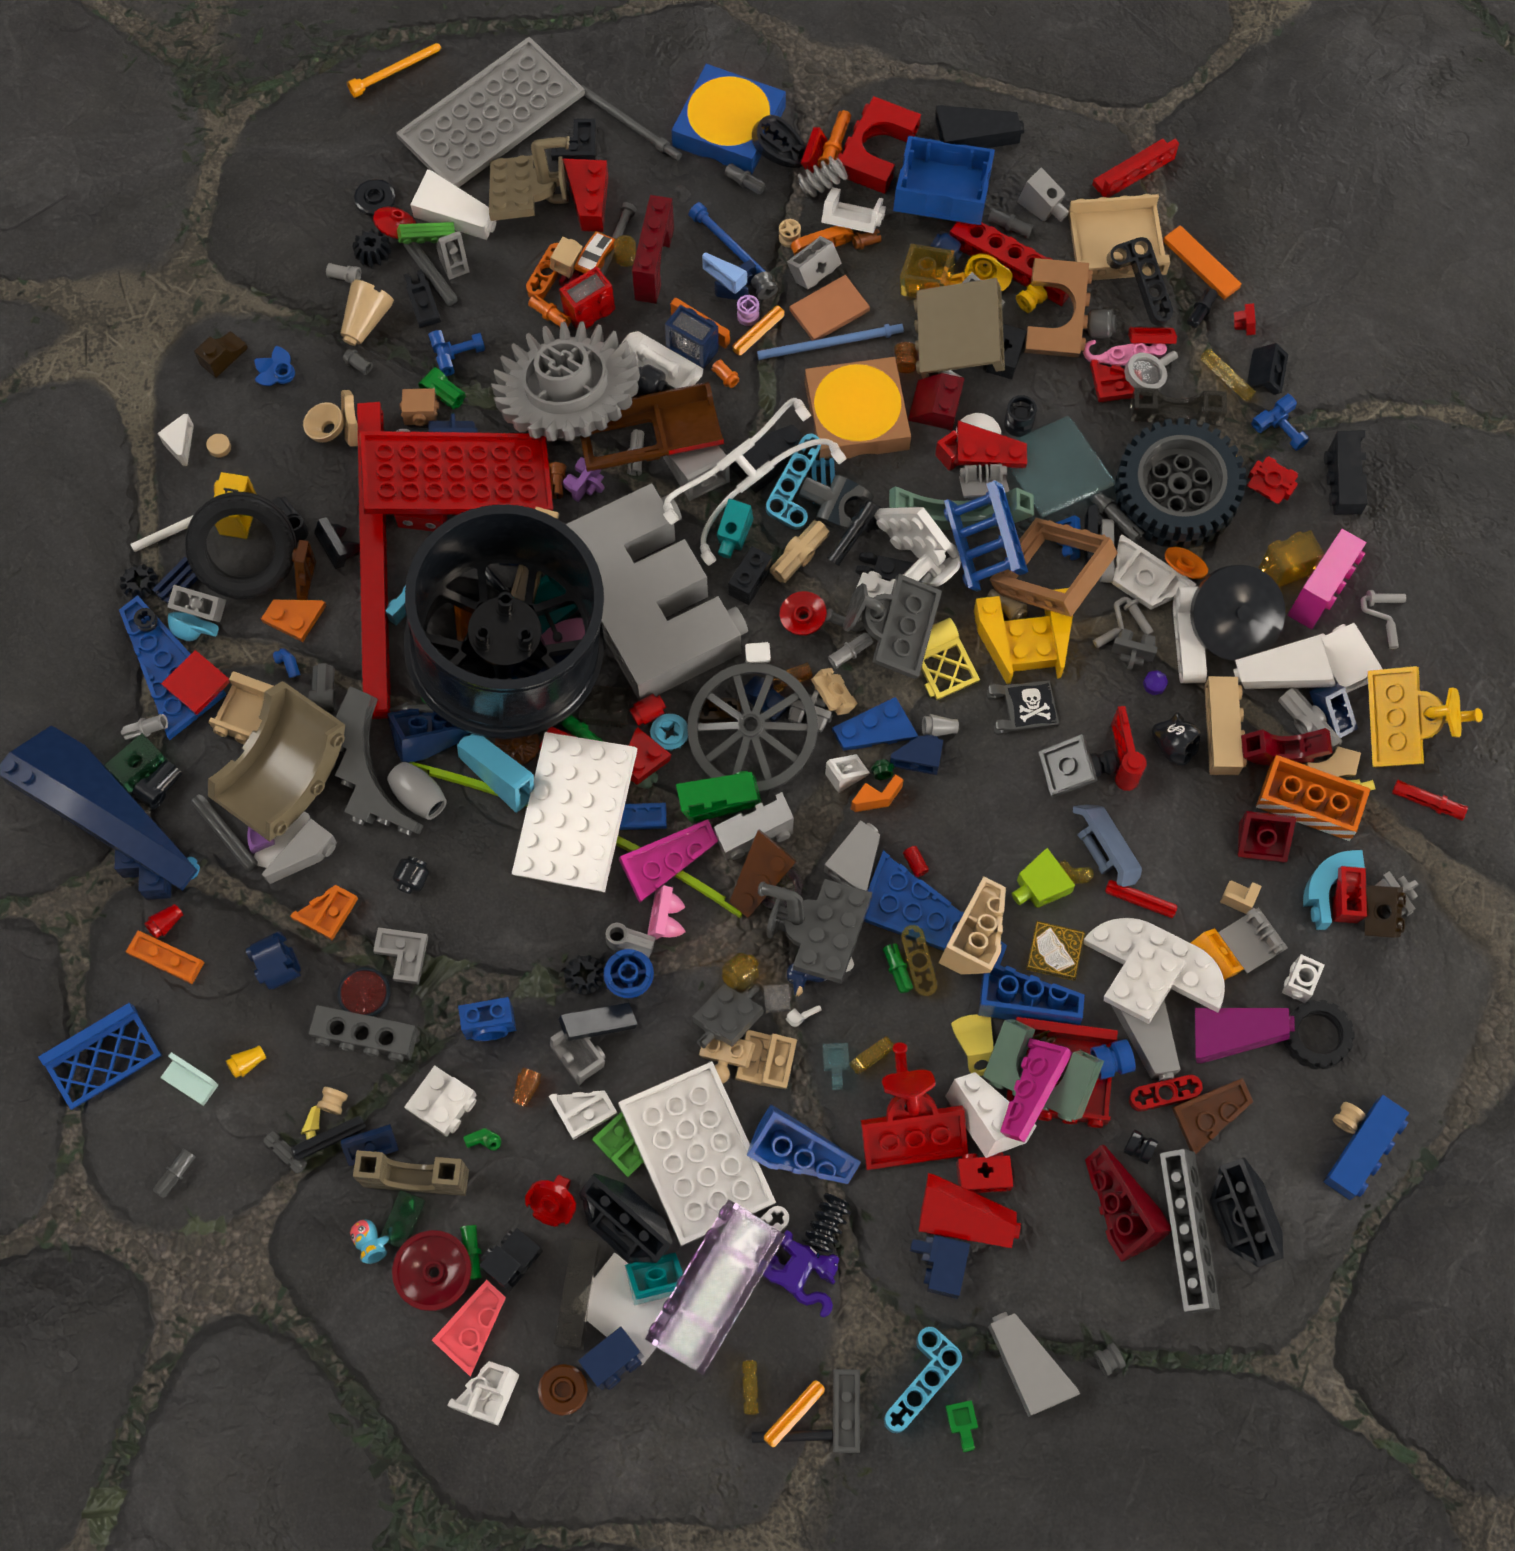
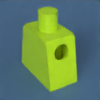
[1011,848,1075,908]

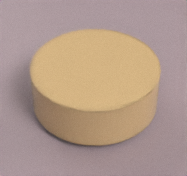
[206,434,231,458]

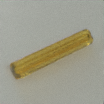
[1201,349,1255,401]

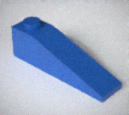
[747,1104,861,1184]

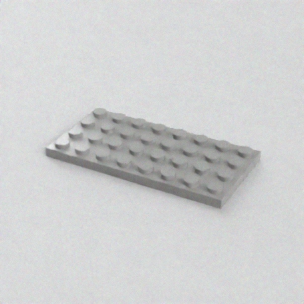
[396,37,585,188]

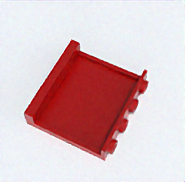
[1006,1017,1118,1128]

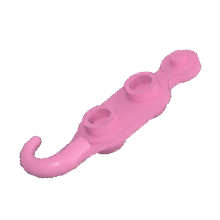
[1083,340,1167,366]

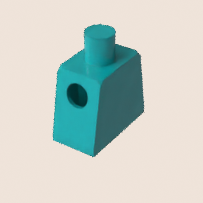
[717,499,754,558]

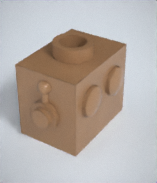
[400,388,439,426]

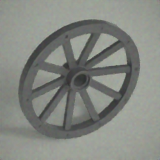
[687,663,818,792]

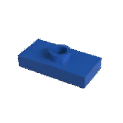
[619,803,667,830]

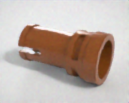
[549,462,566,499]

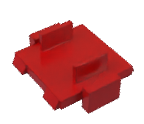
[1247,456,1299,505]

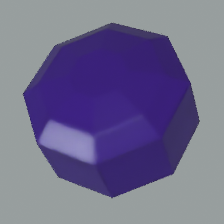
[1143,670,1168,696]

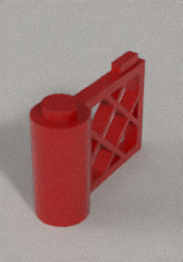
[1111,706,1147,791]

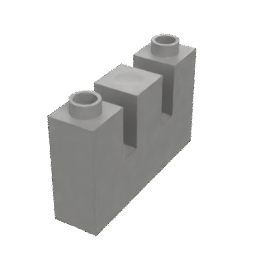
[566,483,748,701]

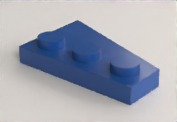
[832,697,918,751]

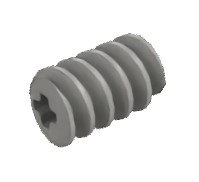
[798,156,848,199]

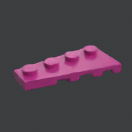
[619,819,718,903]
[1000,1038,1072,1142]

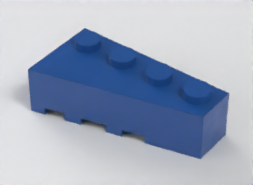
[978,964,1085,1025]

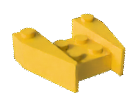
[974,588,1073,684]

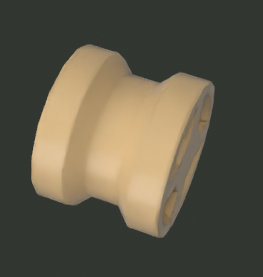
[779,219,801,248]
[316,1087,348,1115]
[1332,1102,1366,1134]

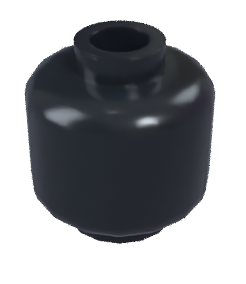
[637,364,668,395]
[392,856,429,894]

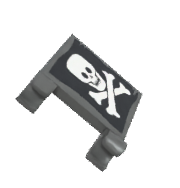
[986,680,1059,735]

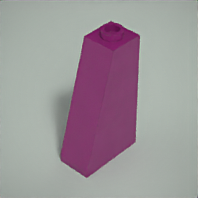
[1195,1008,1295,1064]

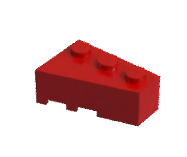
[563,159,608,232]

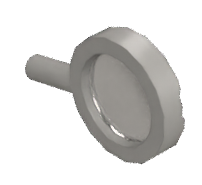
[1124,351,1178,394]

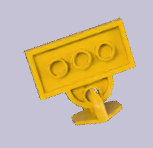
[1367,666,1483,767]

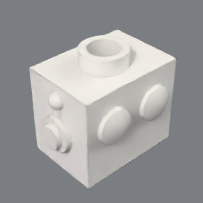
[1282,954,1324,1003]

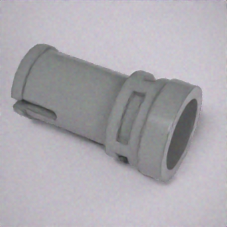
[326,263,361,284]

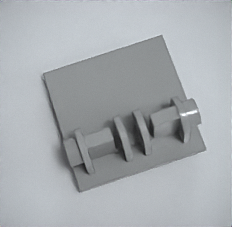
[959,464,1009,500]
[1218,907,1288,974]

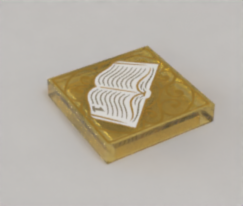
[1026,921,1085,981]

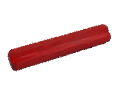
[1105,880,1177,918]

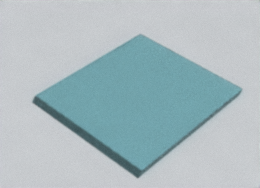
[1008,416,1116,517]

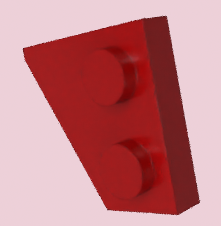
[1090,359,1144,402]
[629,728,671,785]

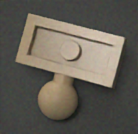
[699,1039,755,1084]

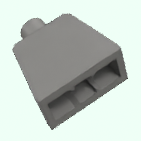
[1017,168,1070,222]

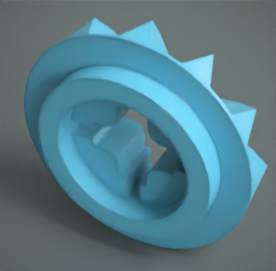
[650,714,688,751]

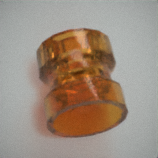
[894,342,917,373]

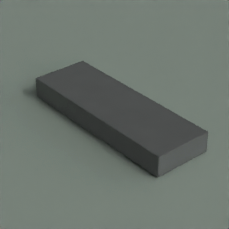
[833,1369,860,1453]

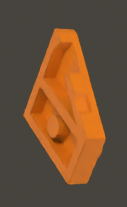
[261,600,327,642]
[290,885,358,941]

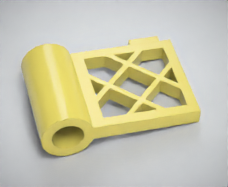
[921,618,980,700]

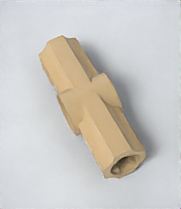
[770,520,830,583]

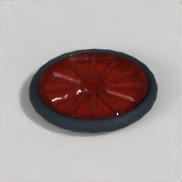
[337,967,390,1017]

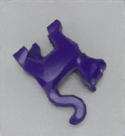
[758,1230,839,1317]

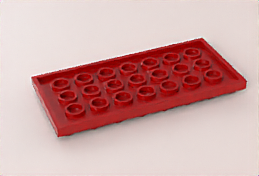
[359,431,553,514]

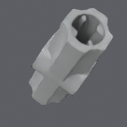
[1278,688,1342,751]

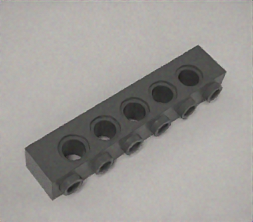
[1160,1149,1220,1313]

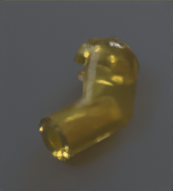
[1059,860,1094,884]

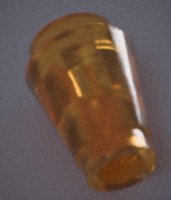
[512,1067,542,1107]

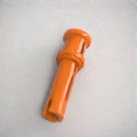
[818,110,851,168]

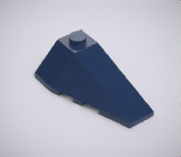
[387,709,472,763]

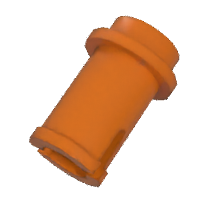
[711,359,739,388]

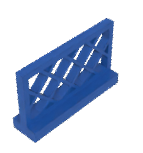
[38,1003,162,1110]

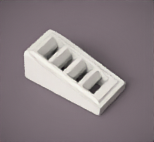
[745,642,771,664]

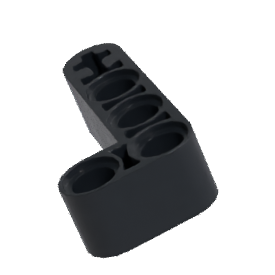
[1106,237,1173,326]

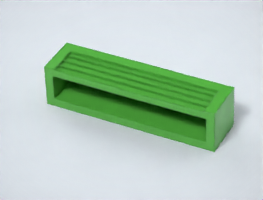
[397,222,455,244]

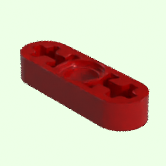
[1129,1075,1203,1112]

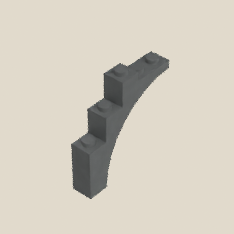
[335,686,424,836]

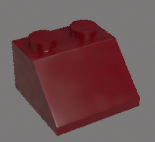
[908,373,964,430]

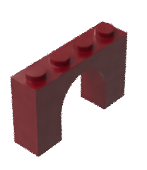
[632,195,674,304]

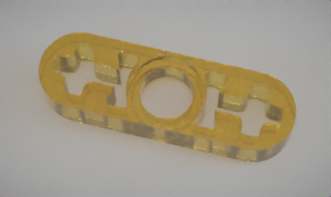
[901,925,938,996]

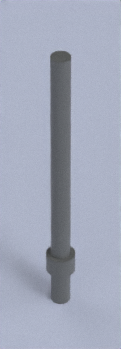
[582,85,682,161]

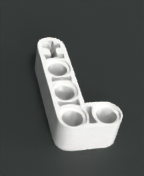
[1173,586,1207,683]

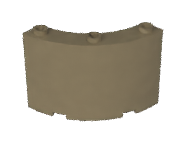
[208,681,345,842]

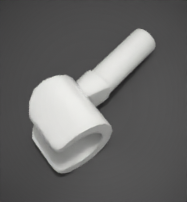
[786,1005,822,1027]

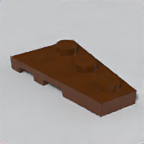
[729,829,797,918]

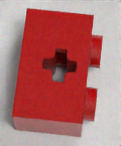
[956,1152,1013,1193]

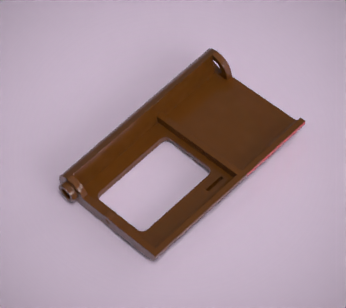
[580,382,724,472]

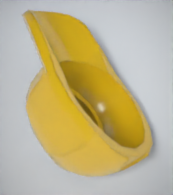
[964,254,1013,291]

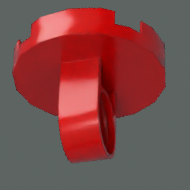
[525,1174,576,1227]

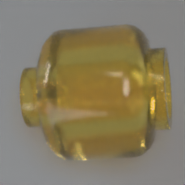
[722,953,759,990]

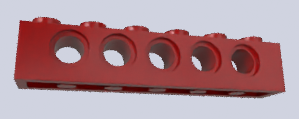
[950,222,1069,306]

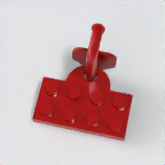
[861,1042,968,1170]

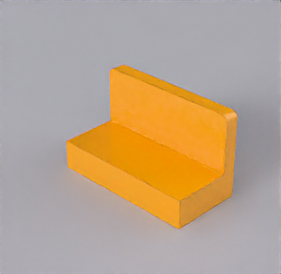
[1191,928,1244,981]

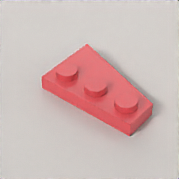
[432,1280,506,1377]

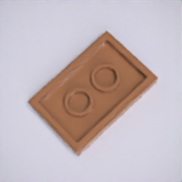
[789,275,870,341]

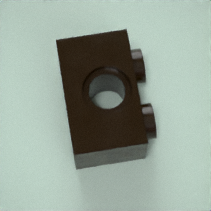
[1365,885,1406,938]

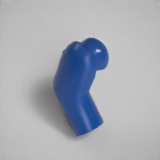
[273,649,301,678]

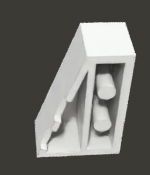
[945,1072,1037,1158]

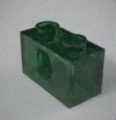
[105,733,165,793]

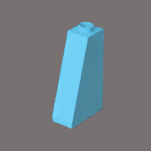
[457,734,534,813]

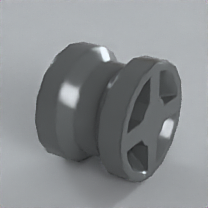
[751,271,778,300]
[1094,1342,1126,1377]

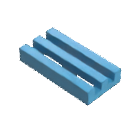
[811,458,835,503]

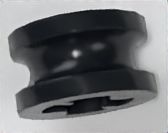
[134,608,158,632]

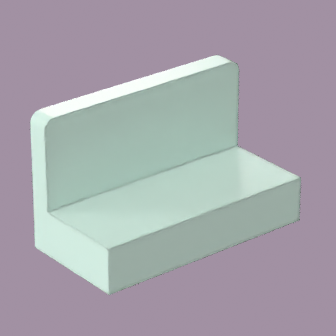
[160,1052,218,1106]

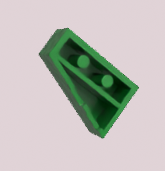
[676,771,761,824]

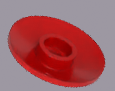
[373,207,416,239]
[780,591,827,635]

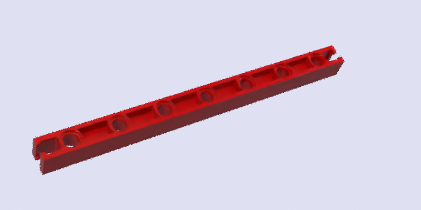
[357,402,391,719]

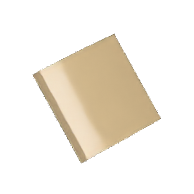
[735,1030,797,1089]

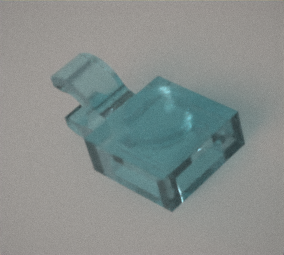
[822,1043,849,1090]

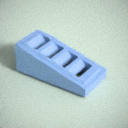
[702,252,747,294]

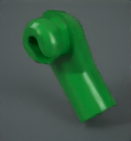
[463,1128,502,1151]

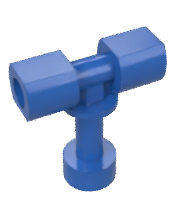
[428,330,485,376]
[1251,394,1310,451]

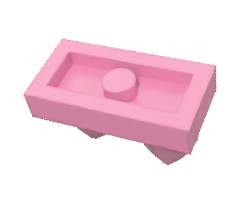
[647,885,686,940]

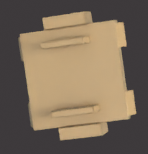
[811,668,858,715]

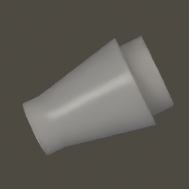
[922,714,959,737]

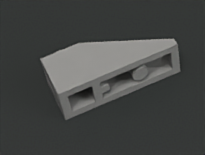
[436,231,470,280]
[262,818,337,884]

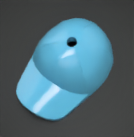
[168,611,219,641]

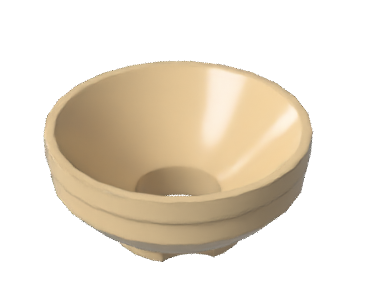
[303,402,345,443]

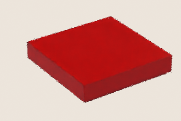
[161,650,230,715]

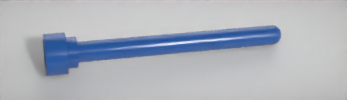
[688,202,765,275]

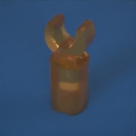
[773,662,813,692]

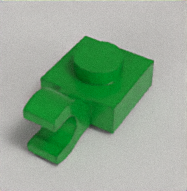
[945,1400,978,1452]

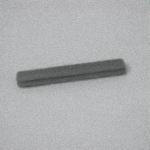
[403,242,458,306]
[191,794,258,871]

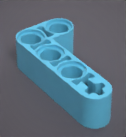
[766,434,821,530]
[884,1327,962,1433]

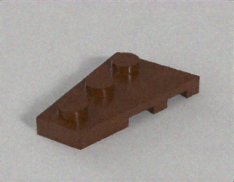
[1172,1078,1253,1155]

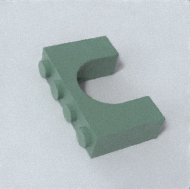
[983,1019,1104,1122]

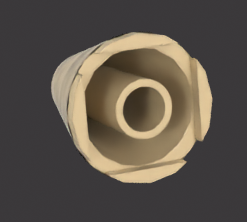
[340,279,394,346]

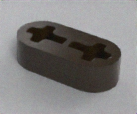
[699,698,741,723]

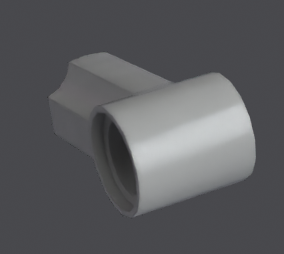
[606,923,656,958]

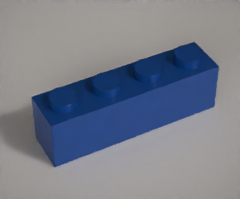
[1323,1095,1409,1200]

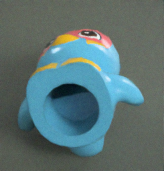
[350,1219,389,1264]

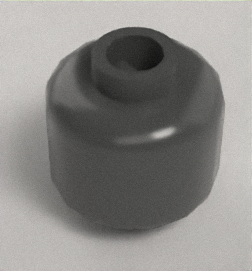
[1084,309,1117,339]

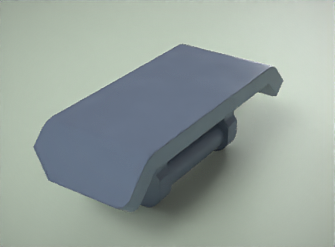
[1073,804,1142,887]

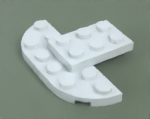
[1084,918,1225,1024]

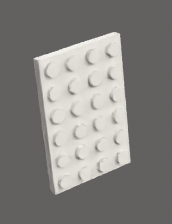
[512,732,637,892]
[618,1062,776,1246]

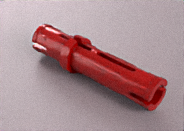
[1392,779,1468,821]

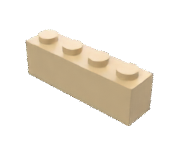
[1205,676,1247,775]

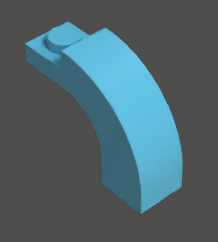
[1303,850,1365,930]

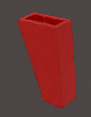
[919,1173,1021,1248]

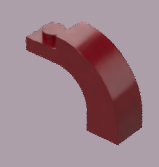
[1241,728,1332,766]

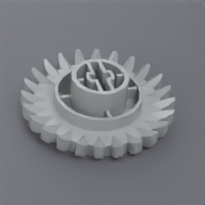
[491,321,640,441]

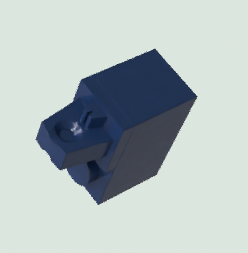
[910,1235,970,1299]

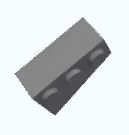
[714,792,794,860]

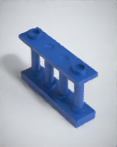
[944,480,1028,592]

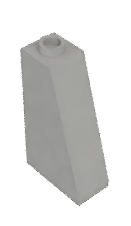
[1111,1000,1180,1081]
[988,1312,1080,1417]

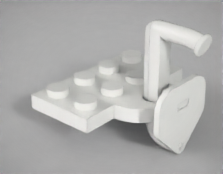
[874,507,961,587]

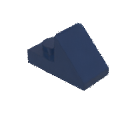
[715,259,756,300]
[744,675,790,722]

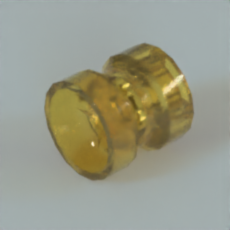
[614,235,637,267]

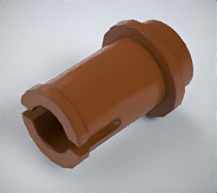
[852,229,881,250]

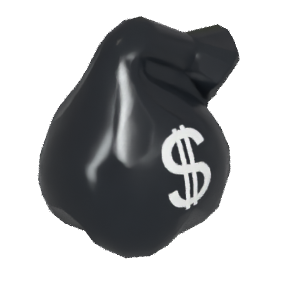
[1152,712,1201,765]

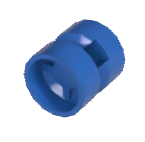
[1090,1039,1136,1080]

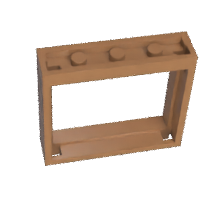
[990,518,1118,617]

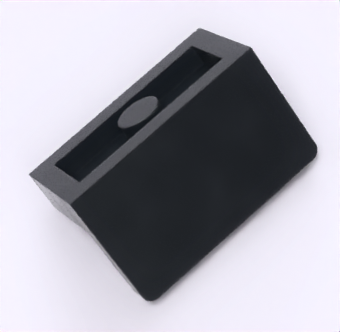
[1246,343,1289,395]

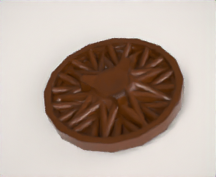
[495,734,540,765]
[538,1364,588,1416]

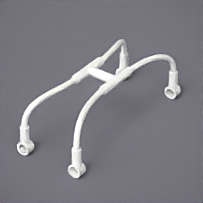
[663,398,847,566]

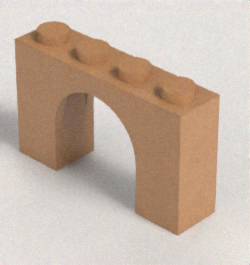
[1024,258,1093,358]

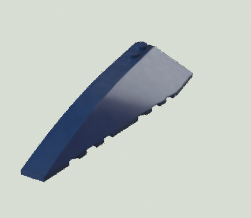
[0,725,198,891]

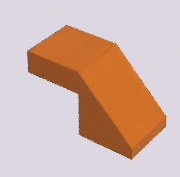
[851,774,903,812]

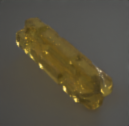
[742,1360,758,1415]

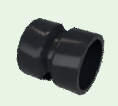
[1004,395,1037,437]

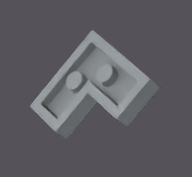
[373,928,428,985]

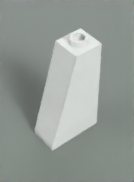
[410,169,496,240]
[1233,635,1336,689]

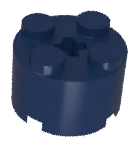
[246,931,301,990]

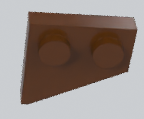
[292,540,316,600]

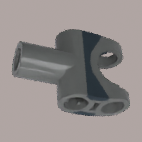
[799,475,874,531]

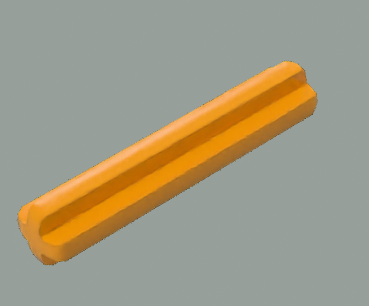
[732,305,784,356]
[764,1380,825,1447]

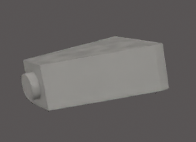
[824,820,880,891]

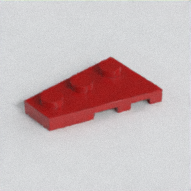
[957,420,1027,468]

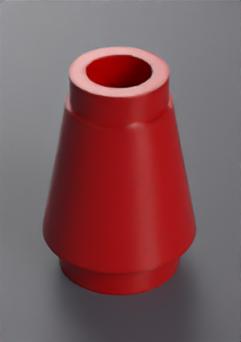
[144,904,183,939]

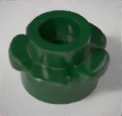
[871,759,894,780]

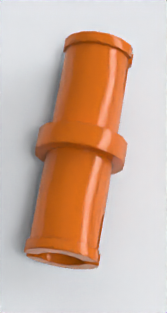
[528,294,571,327]

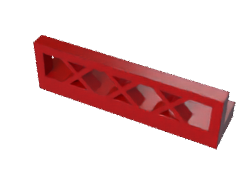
[1092,138,1179,198]

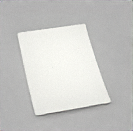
[572,1253,685,1365]

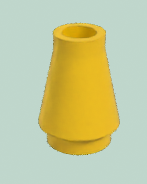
[226,1046,266,1078]

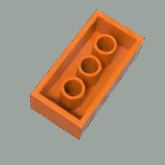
[1256,755,1371,841]

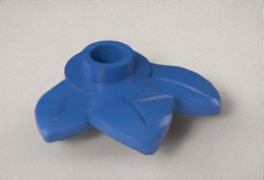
[254,346,295,386]

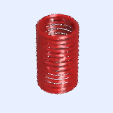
[903,846,929,877]

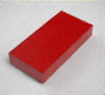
[801,127,828,173]
[1128,327,1177,344]

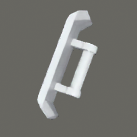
[619,331,703,389]

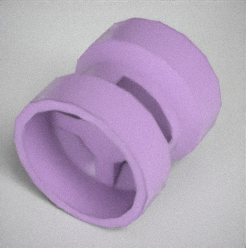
[737,295,759,326]

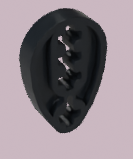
[752,115,806,168]

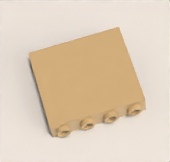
[1068,194,1170,280]

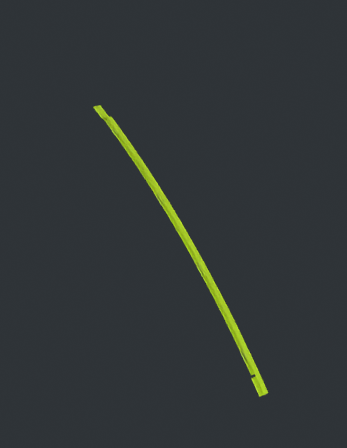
[409,762,742,918]

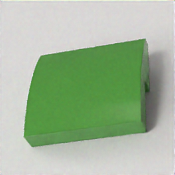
[591,1111,643,1177]

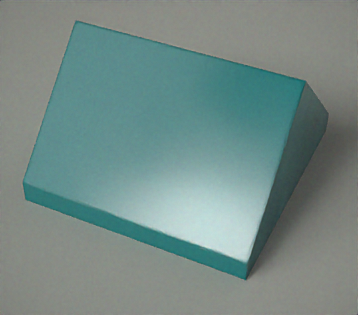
[625,1252,688,1305]

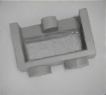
[550,1030,606,1086]

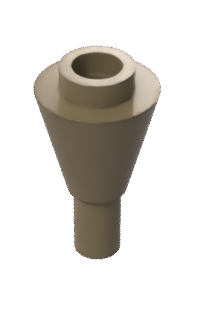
[987,589,1028,620]

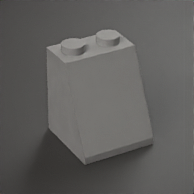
[663,445,730,501]

